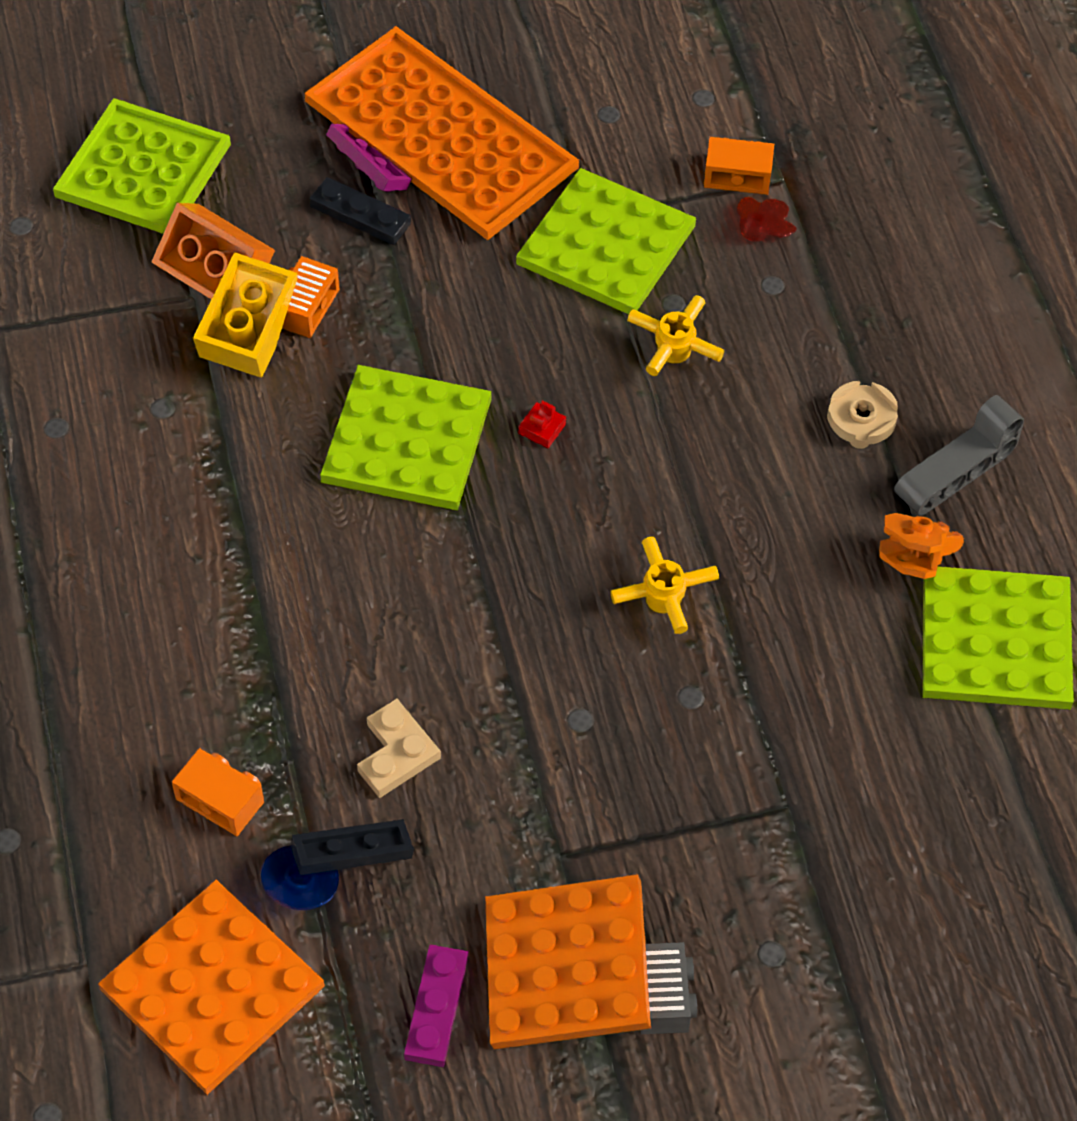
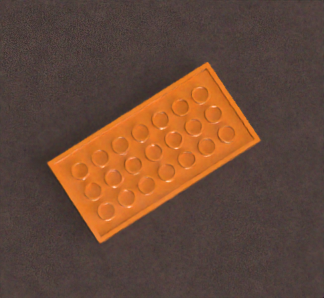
[305,26,579,240]

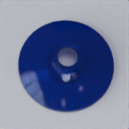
[261,845,339,910]

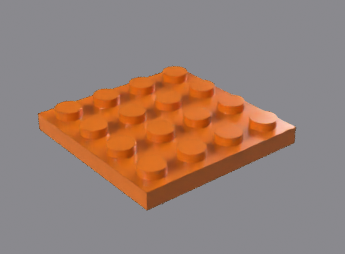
[485,874,651,1049]
[98,880,325,1095]

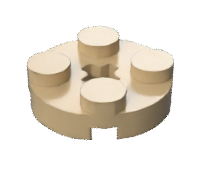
[827,381,898,449]

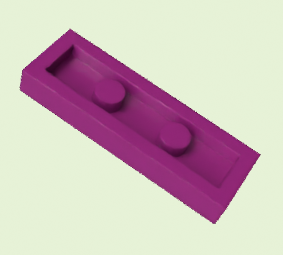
[326,124,412,192]
[404,944,468,1067]

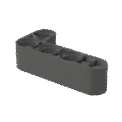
[894,395,1024,516]

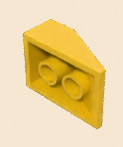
[193,252,298,378]

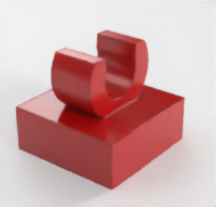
[519,400,566,449]

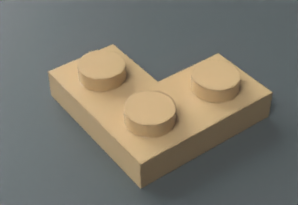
[357,699,441,798]

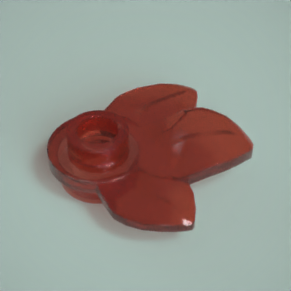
[737,197,797,241]

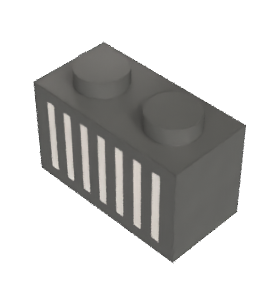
[640,942,697,1035]

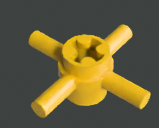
[627,295,724,376]
[610,536,719,634]

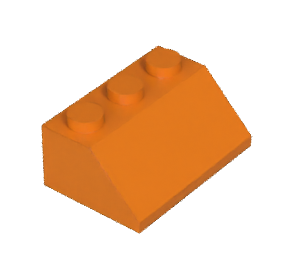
[151,203,275,299]

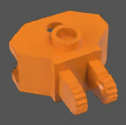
[879,513,964,579]

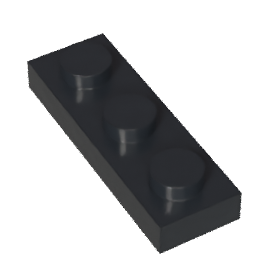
[309,177,411,245]
[290,819,414,875]

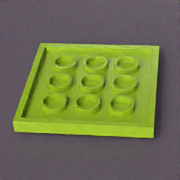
[53,98,231,234]
[516,168,696,314]
[320,365,491,511]
[922,567,1074,710]

